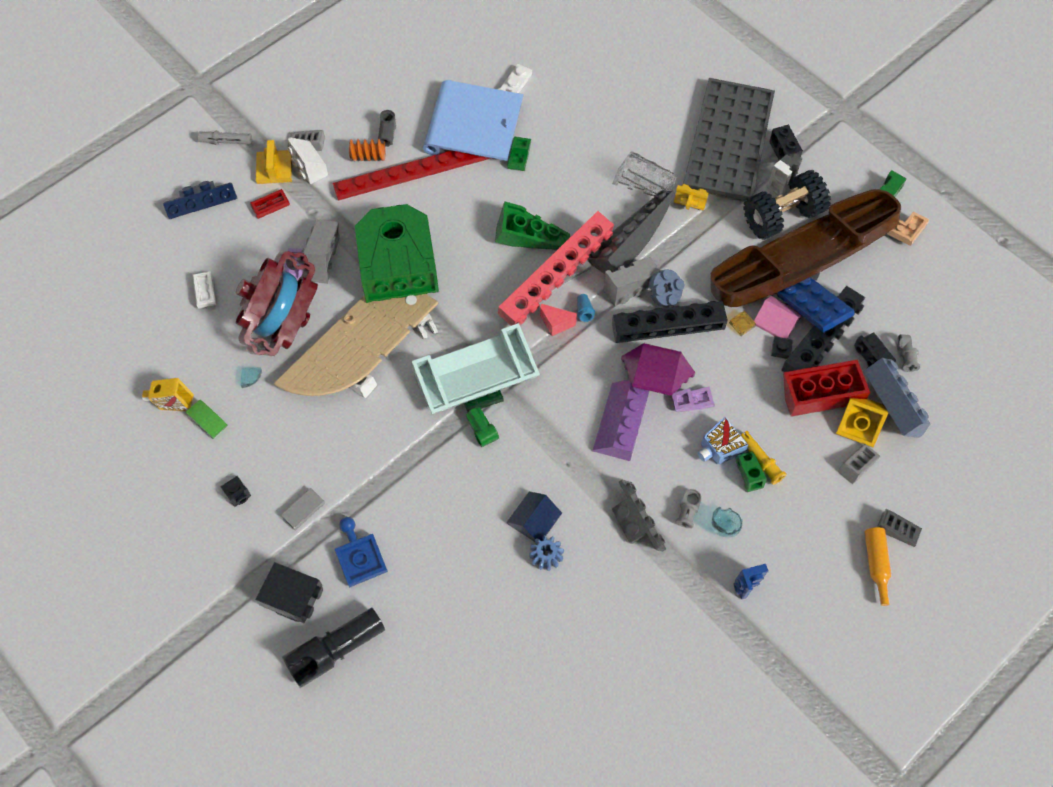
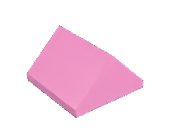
[753,296,802,339]

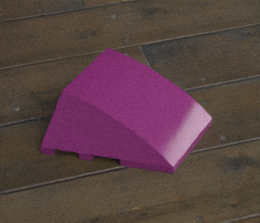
[621,343,695,396]

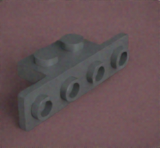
[612,479,666,552]

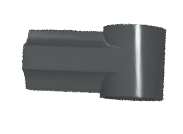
[378,110,396,147]

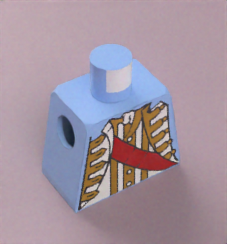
[698,417,748,464]

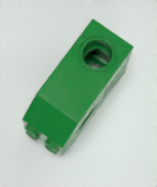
[355,204,439,303]

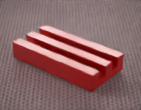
[250,189,290,219]

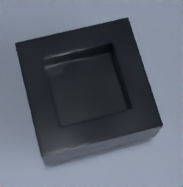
[771,336,793,359]

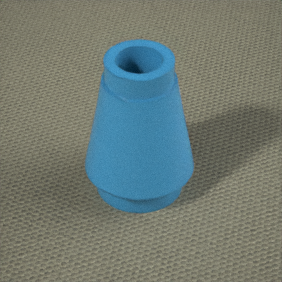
[577,294,595,322]

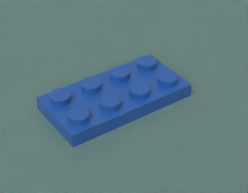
[777,277,854,333]

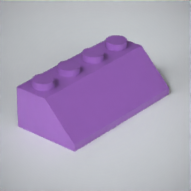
[593,380,649,461]

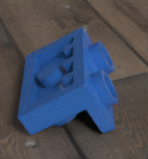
[734,563,768,599]

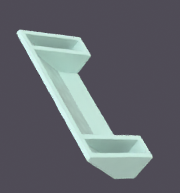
[412,323,540,414]

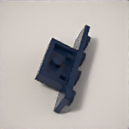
[163,181,237,219]

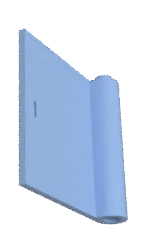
[423,80,524,161]

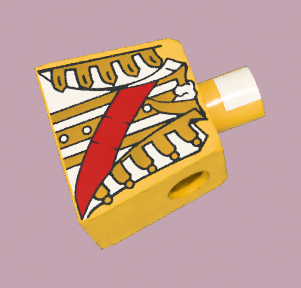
[142,378,194,411]

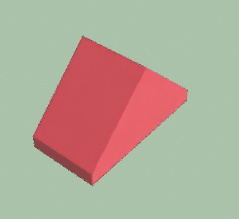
[540,304,577,336]

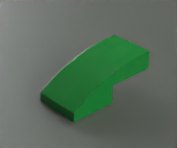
[508,136,531,171]

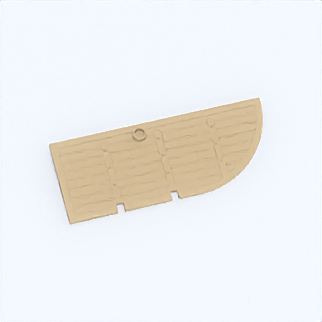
[274,294,439,396]

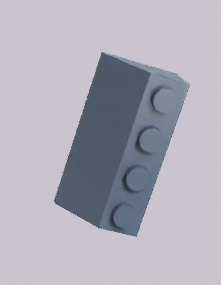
[864,358,931,438]

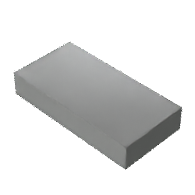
[281,488,325,530]

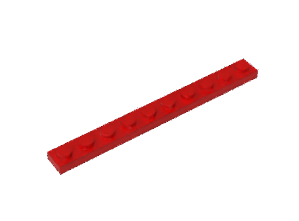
[333,150,491,201]

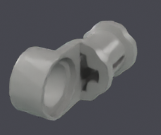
[897,334,920,372]
[676,489,701,528]

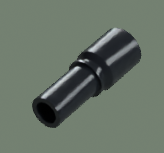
[282,607,385,688]

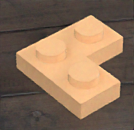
[887,212,929,246]

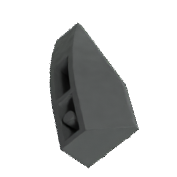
[588,190,675,274]

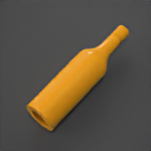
[864,527,891,606]

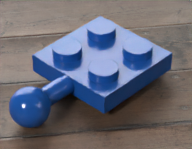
[335,517,388,588]

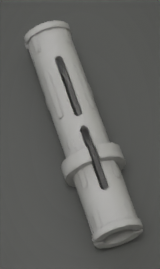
[198,130,252,145]

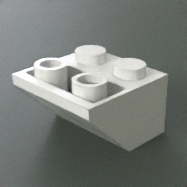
[288,138,328,184]

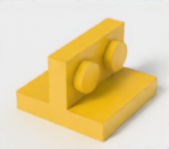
[256,140,292,184]

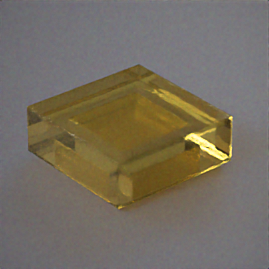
[729,311,756,336]

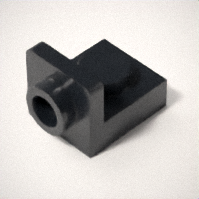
[220,476,251,507]

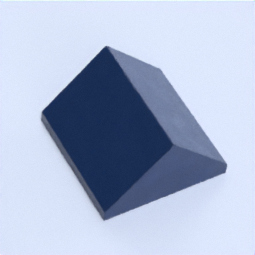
[507,491,562,542]

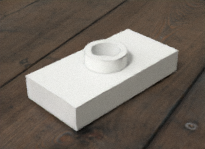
[192,271,216,309]

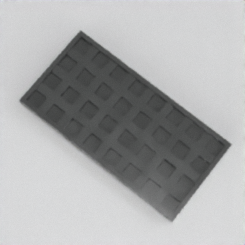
[683,78,775,200]

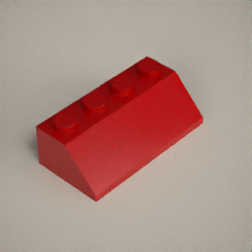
[783,359,870,417]

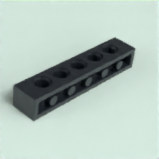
[781,285,865,372]
[612,301,728,343]

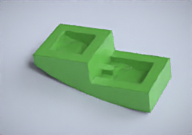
[185,400,228,439]

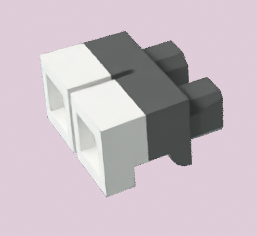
[767,153,802,195]

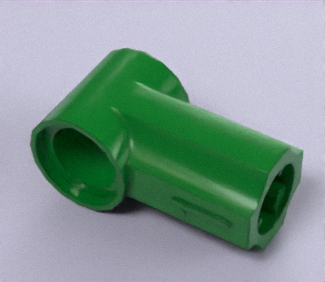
[466,407,499,447]

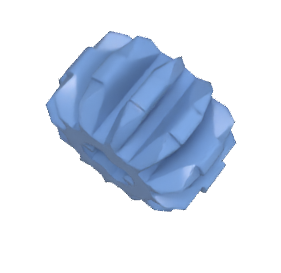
[529,535,564,571]

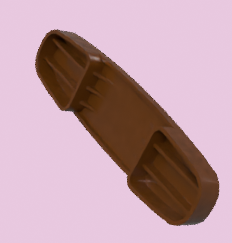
[711,189,901,307]

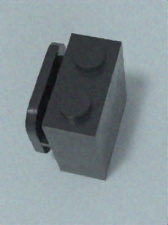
[255,562,323,623]

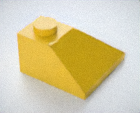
[836,398,888,448]

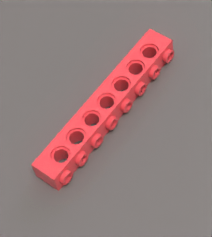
[498,211,614,326]

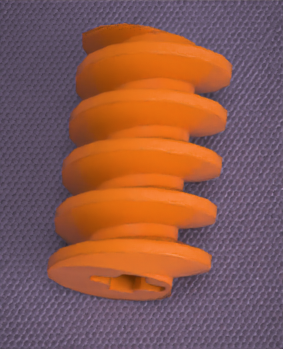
[349,139,386,161]

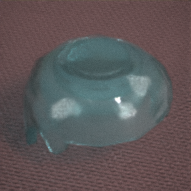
[711,507,743,538]

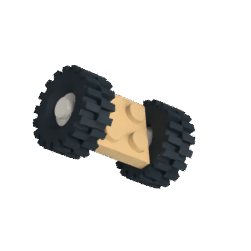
[743,170,831,240]

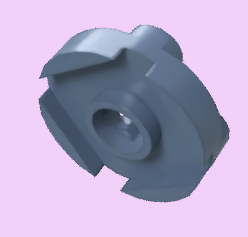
[649,269,685,306]

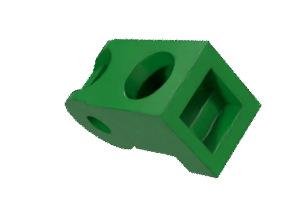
[880,170,907,197]
[736,452,767,492]

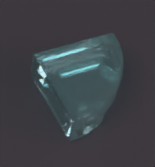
[240,368,262,388]

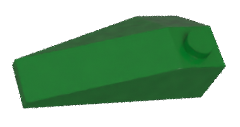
[495,201,570,250]

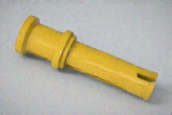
[741,431,787,485]

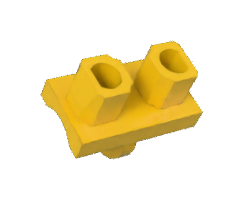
[674,184,709,210]

